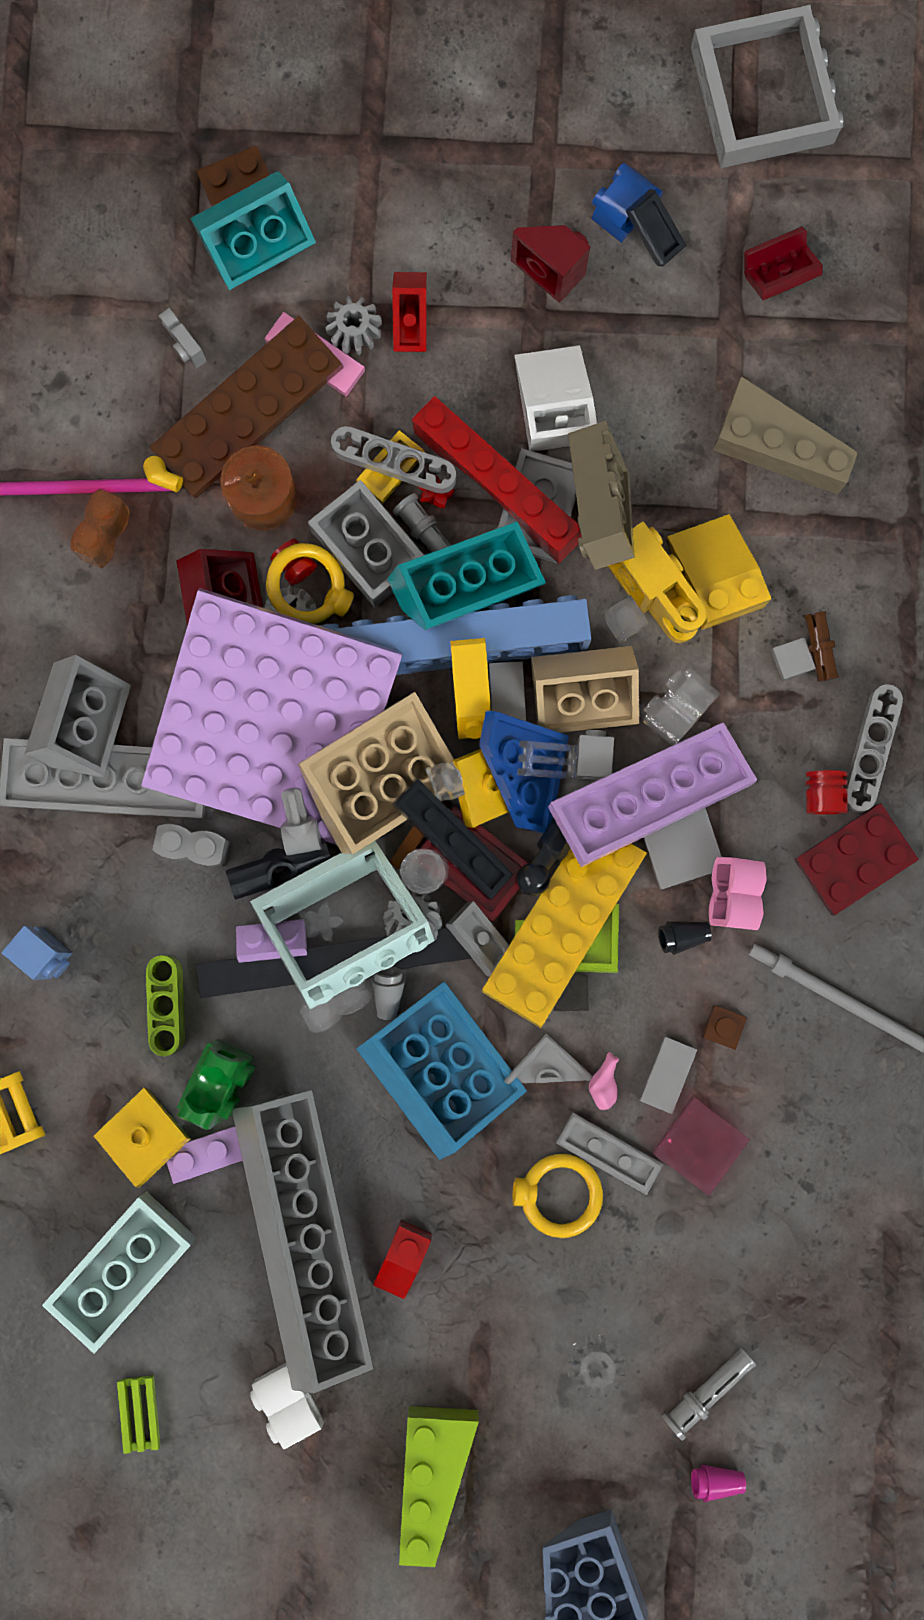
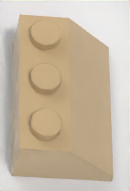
[531,646,639,733]

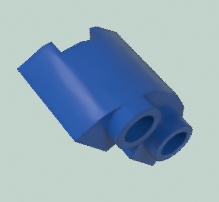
[591,163,663,243]

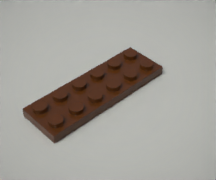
[150,315,344,499]

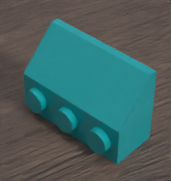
[190,171,316,290]

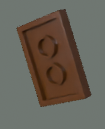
[196,145,269,207]

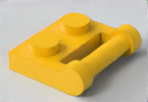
[0,1071,46,1154]

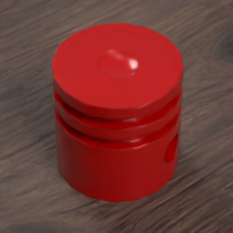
[805,770,848,815]

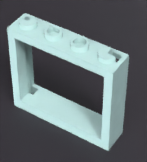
[250,841,435,1009]

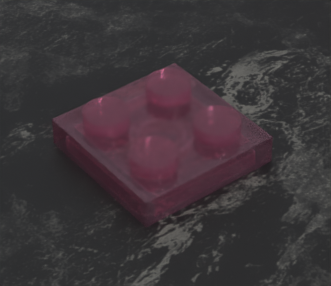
[652,1096,750,1196]

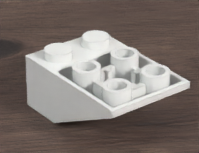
[514,345,597,452]

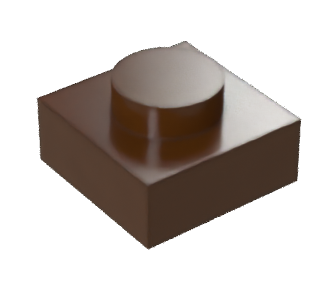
[702,1005,747,1050]

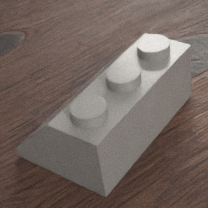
[24,655,131,777]

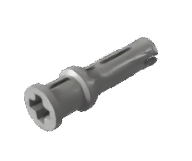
[392,493,451,553]
[661,1348,757,1441]

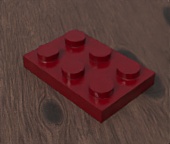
[794,803,919,916]
[412,805,527,922]

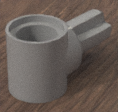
[281,788,322,856]

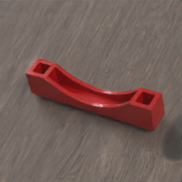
[411,396,582,564]

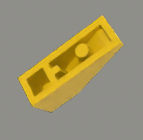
[450,638,491,739]

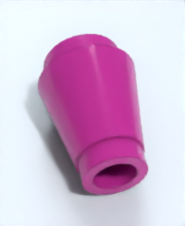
[691,1464,746,1502]

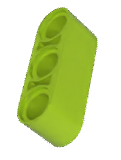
[146,955,185,1057]

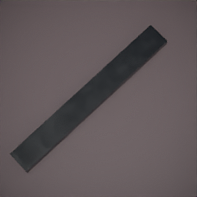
[196,928,472,998]

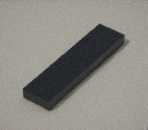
[392,779,514,900]

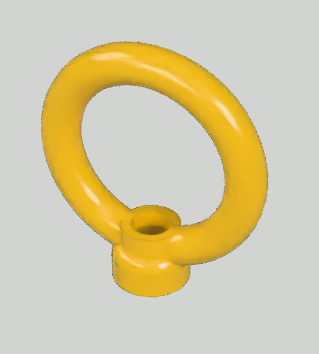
[266,543,354,624]
[512,1154,603,1238]

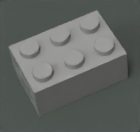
[308,480,424,608]

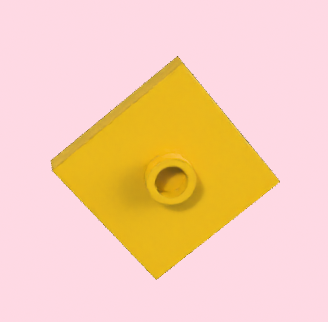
[449,749,509,828]
[94,1088,190,1188]

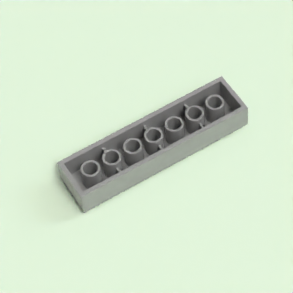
[232,1090,373,1393]

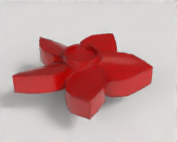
[417,475,455,508]

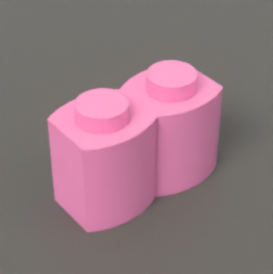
[709,857,767,930]

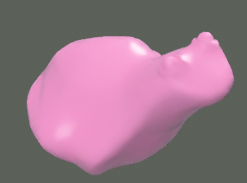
[589,1052,619,1110]

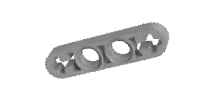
[331,426,456,494]
[844,684,903,813]

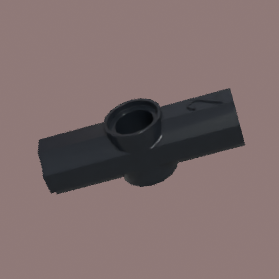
[225,838,331,900]

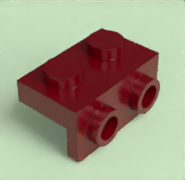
[744,226,823,301]

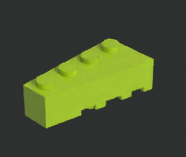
[399,1406,479,1567]

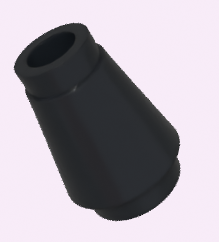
[658,921,712,955]

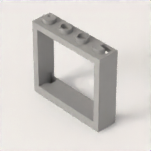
[691,5,843,168]

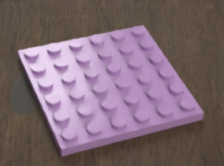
[141,588,402,845]

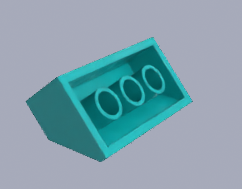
[387,521,546,630]

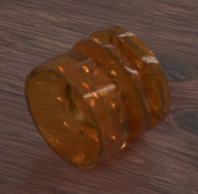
[220,445,298,531]

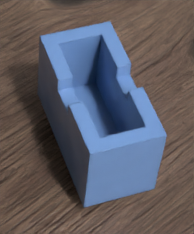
[1,926,72,980]

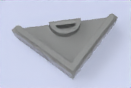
[504,1033,593,1084]

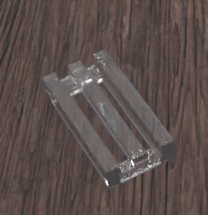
[517,741,578,779]

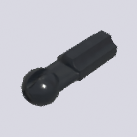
[516,817,570,896]

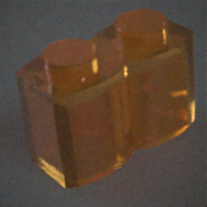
[71,489,129,569]

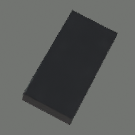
[625,189,687,267]

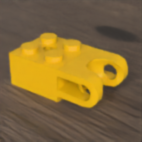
[607,521,707,643]

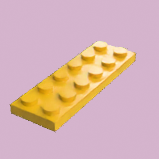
[482,844,647,1028]

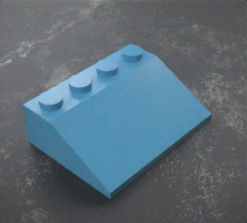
[356,981,527,1160]

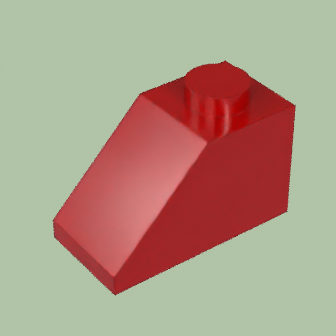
[392,272,427,352]
[373,1220,432,1299]

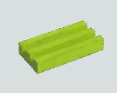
[117,1375,161,1454]

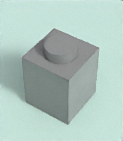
[575,730,614,781]

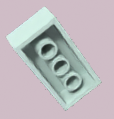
[42,1191,197,1354]

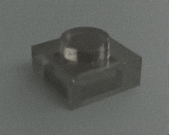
[554,976,589,1011]

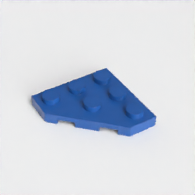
[479,711,569,834]

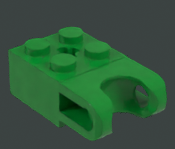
[176,1039,256,1129]

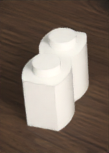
[250,1363,324,1449]

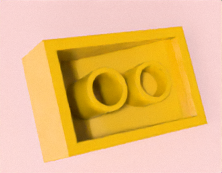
[667,514,771,630]

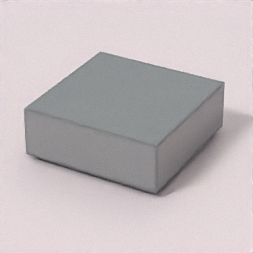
[771,637,816,681]

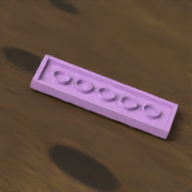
[548,722,757,867]

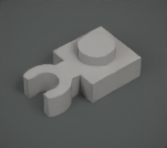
[158,308,207,369]

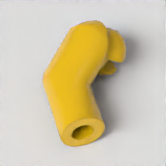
[143,455,183,492]

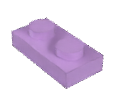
[236,919,307,963]

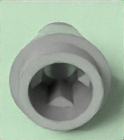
[371,966,405,1020]

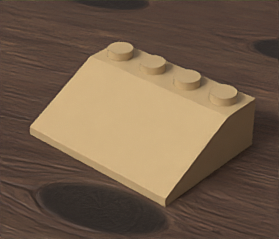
[298,692,456,854]

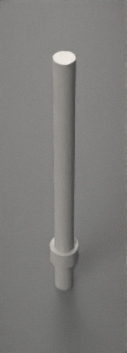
[748,943,924,1053]

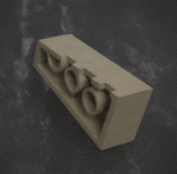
[713,376,858,495]
[568,420,635,570]

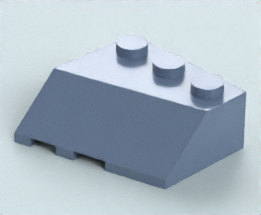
[543,1509,649,1620]

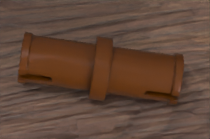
[804,611,839,682]

